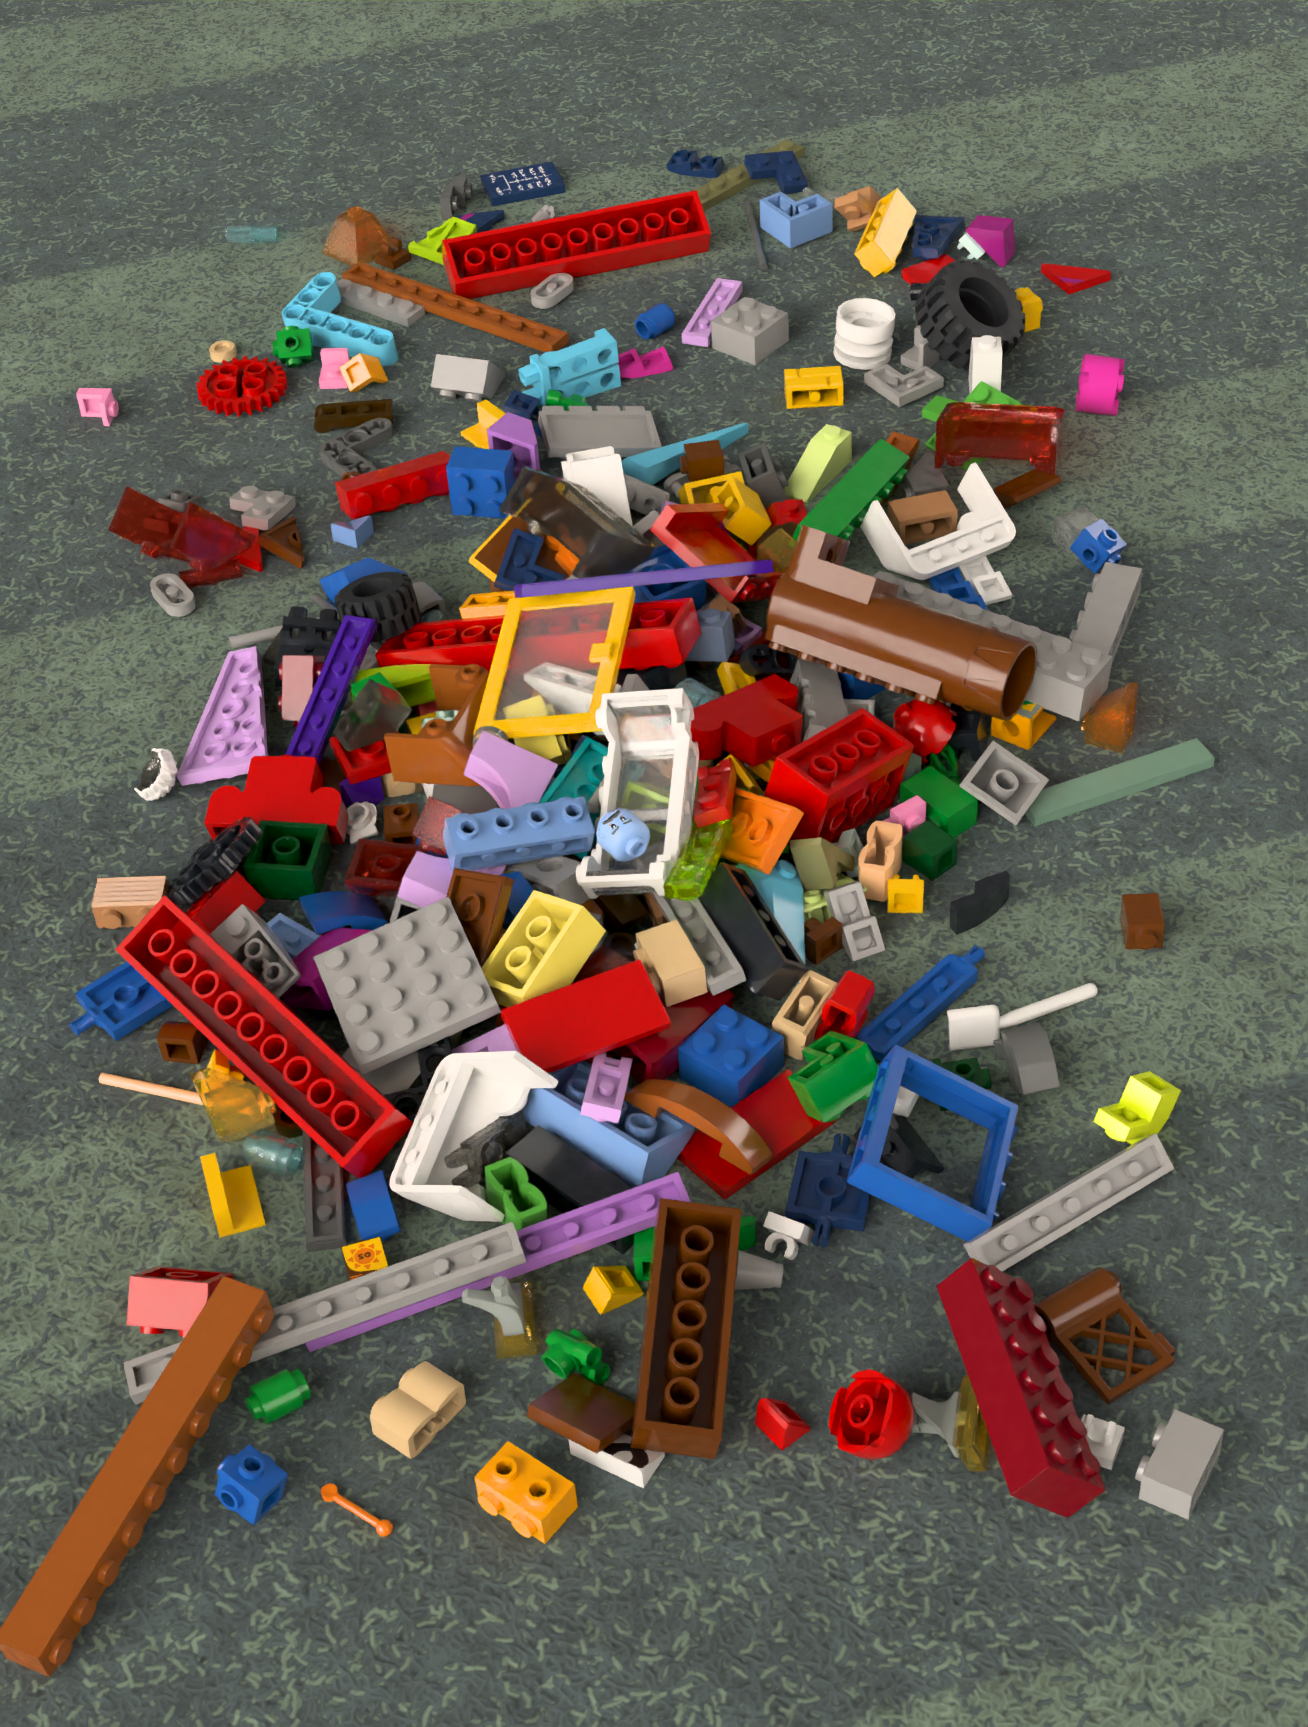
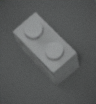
[1135,1409,1224,1520]

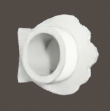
[346,801,378,844]

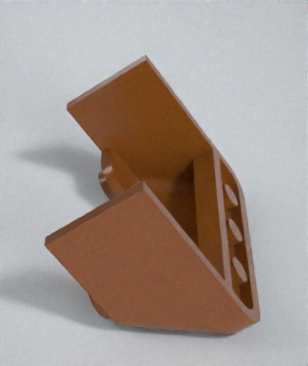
[384,664,523,786]

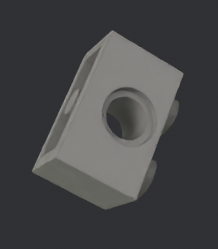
[509,856,590,905]

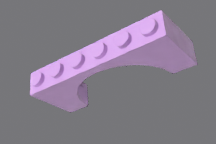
[397,731,558,908]

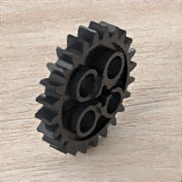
[167,816,262,907]

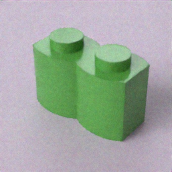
[485,1157,547,1231]

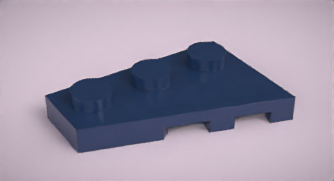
[912,215,965,261]

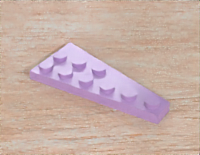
[176,646,268,786]

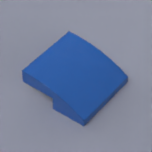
[299,891,387,935]

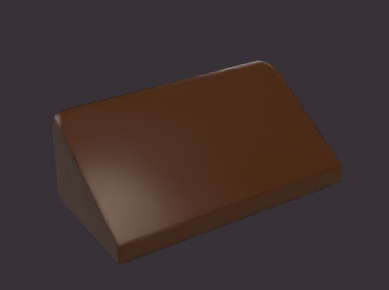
[993,468,1062,509]

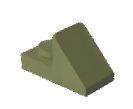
[790,837,855,891]

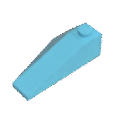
[734,860,805,984]

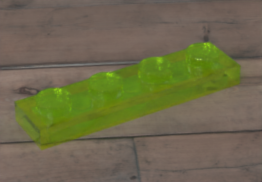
[663,818,733,901]

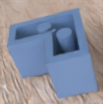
[760,192,833,249]

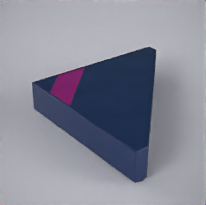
[456,210,504,233]

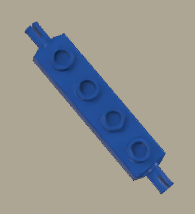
[855,945,985,1062]

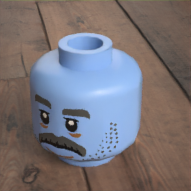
[596,808,650,862]

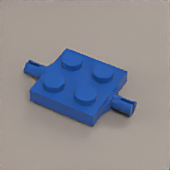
[69,962,173,1041]

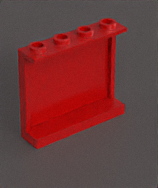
[649,503,784,603]

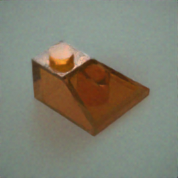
[322,206,391,266]

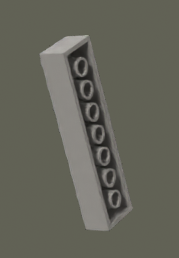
[873,571,1113,721]

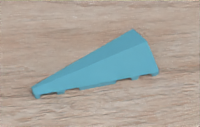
[621,422,749,485]

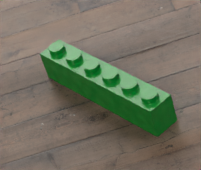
[788,438,910,549]

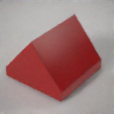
[755,1397,810,1450]

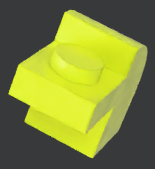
[1093,1071,1181,1145]

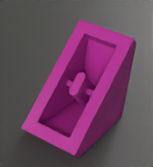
[965,215,1015,268]

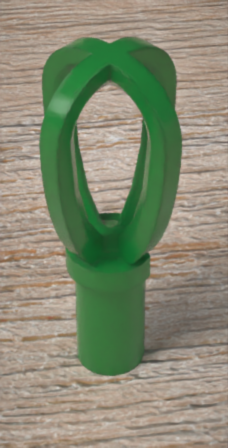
[929,744,961,785]

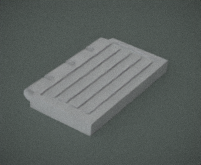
[538,406,662,458]

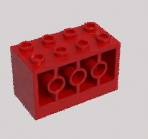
[764,708,915,845]

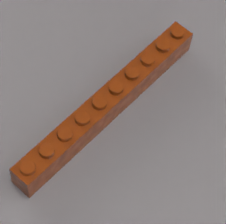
[0,1276,274,1677]

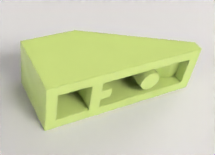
[785,424,852,505]

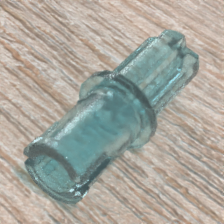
[226,223,278,244]

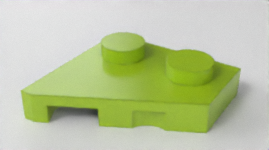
[408,217,477,265]

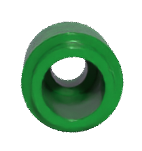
[245,1368,311,1425]

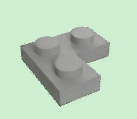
[864,364,944,407]
[229,486,296,531]

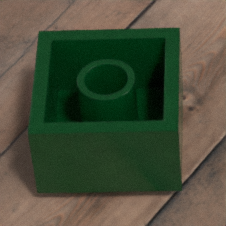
[244,820,333,900]

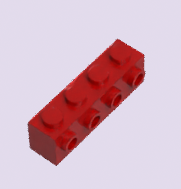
[335,451,451,520]

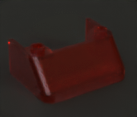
[934,402,1065,475]
[108,486,256,573]

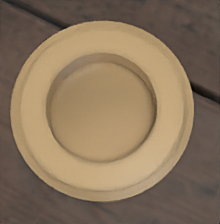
[209,340,237,363]

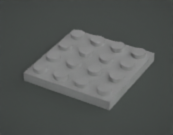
[313,897,501,1075]

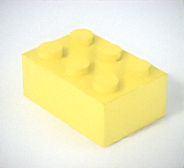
[481,890,606,1007]

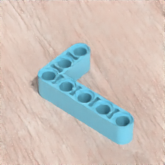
[282,272,398,366]

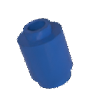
[634,303,675,339]

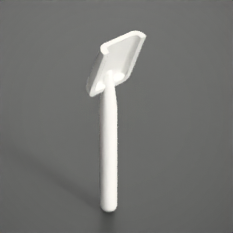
[947,983,1098,1051]

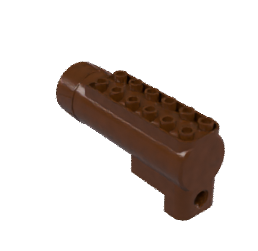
[764,525,1037,721]

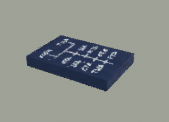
[480,162,565,207]

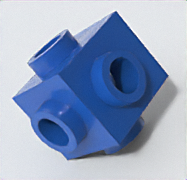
[1070,518,1127,574]
[214,1444,288,1526]

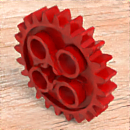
[196,356,288,417]

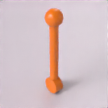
[321,1483,393,1537]

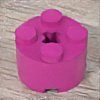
[1075,354,1125,416]

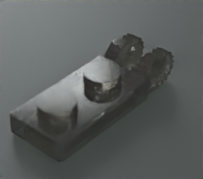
[444,1110,529,1189]

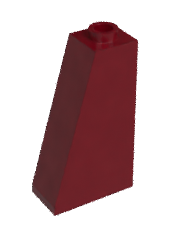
[607,987,734,1083]

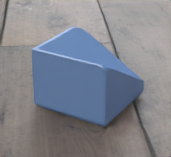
[331,516,374,549]

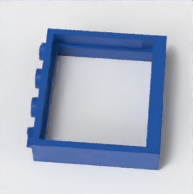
[846,1045,1019,1241]

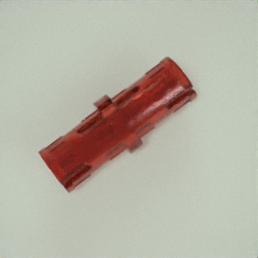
[178,558,242,589]

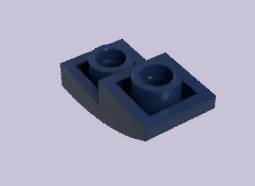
[666,150,724,178]

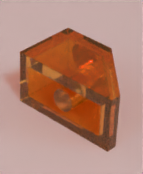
[1081,682,1138,754]

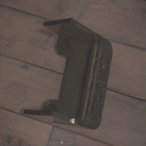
[499,466,655,578]

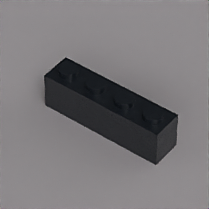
[695,862,808,1001]
[506,1125,634,1254]

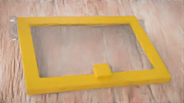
[472,587,636,747]

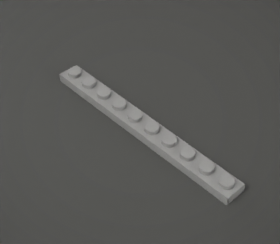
[123,1222,527,1405]

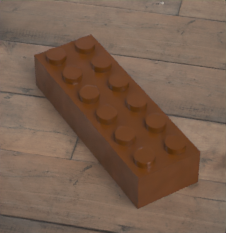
[630,1198,741,1459]

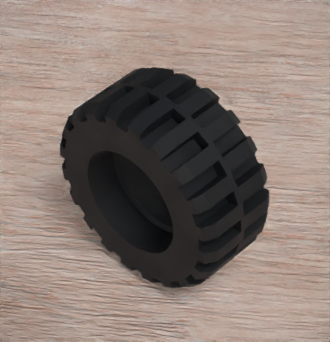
[915,260,1025,371]

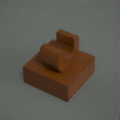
[374,237,412,271]
[804,917,842,965]

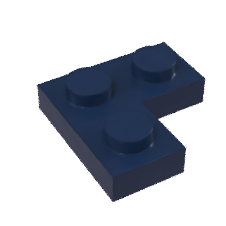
[744,151,808,194]
[494,528,565,591]

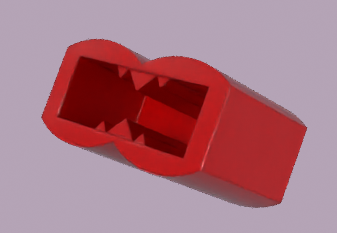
[815,970,875,1041]

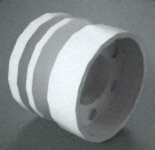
[833,298,896,370]

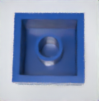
[446,446,518,519]
[678,1005,785,1107]

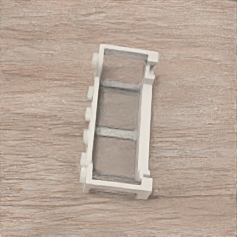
[576,688,699,899]

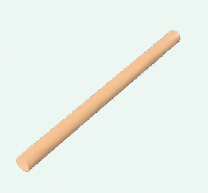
[99,1072,266,1118]

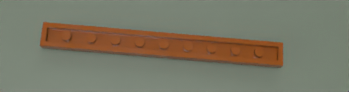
[342,262,569,353]

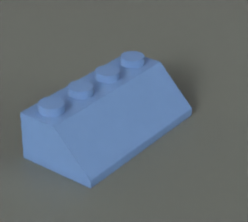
[521,1060,695,1188]

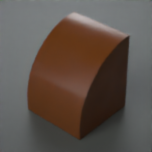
[157,1021,208,1064]

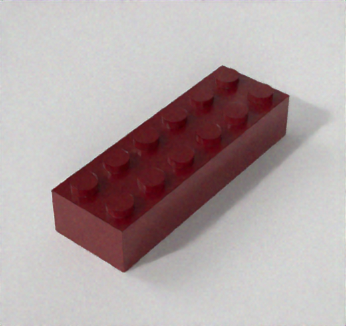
[936,1258,1106,1517]

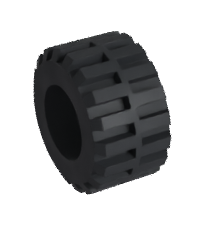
[334,572,421,643]

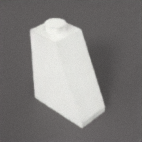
[968,335,1003,393]

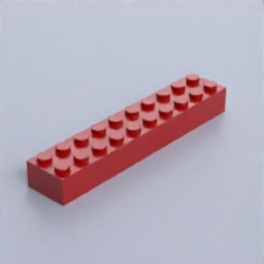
[442,190,711,299]
[375,598,702,675]
[115,895,413,1179]

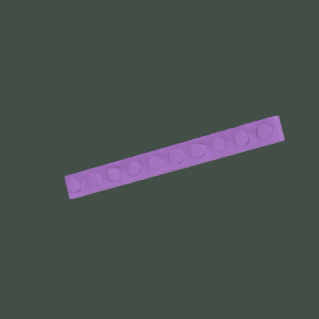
[306,1172,691,1352]

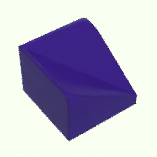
[339,776,384,809]

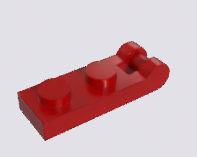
[693,758,737,828]

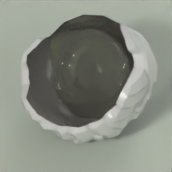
[135,748,178,801]

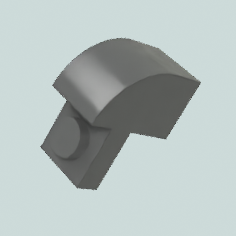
[993,1023,1060,1095]

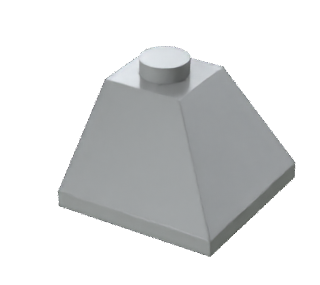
[959,741,1049,825]

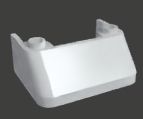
[860,462,1016,580]
[390,1051,558,1222]

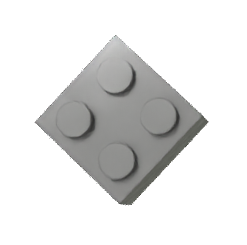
[711,297,789,365]

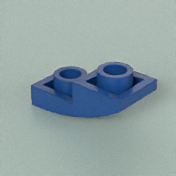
[346,1170,401,1242]

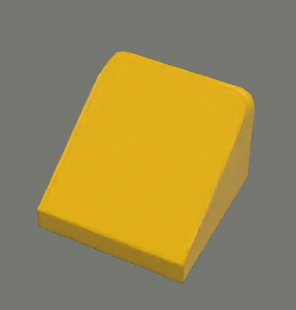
[583,1265,644,1315]

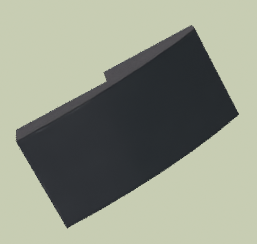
[950,871,1010,935]

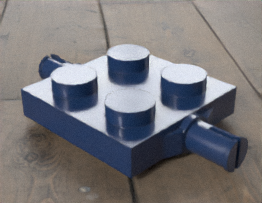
[785,1133,871,1247]

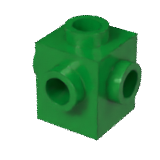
[272,326,314,368]

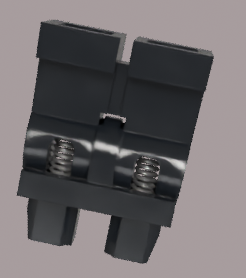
[274,606,341,687]

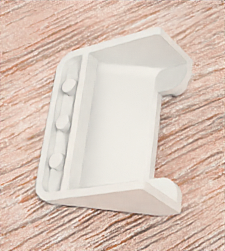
[561,446,633,532]

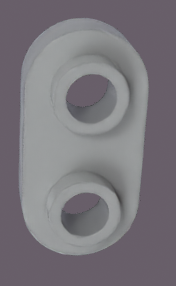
[530,273,574,309]
[150,573,196,617]

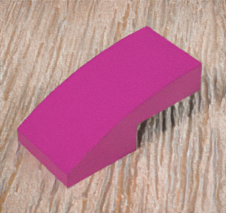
[617,346,674,378]

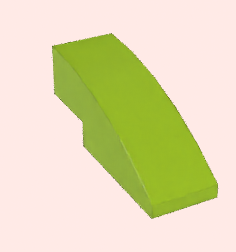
[350,664,435,709]

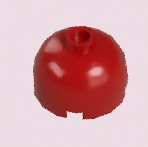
[892,699,957,765]
[828,1369,915,1460]

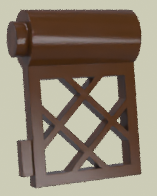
[1034,1267,1176,1405]

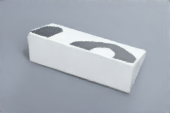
[568,1434,665,1488]

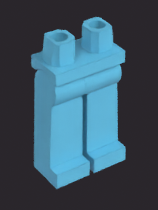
[518,328,621,407]

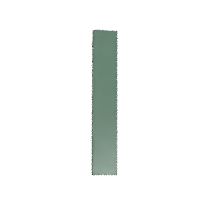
[1025,738,1215,826]

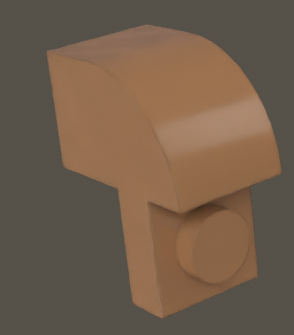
[835,186,882,232]

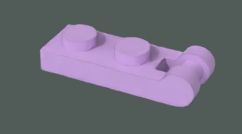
[580,1053,633,1123]

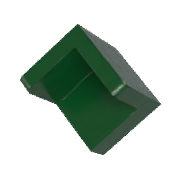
[902,821,957,881]

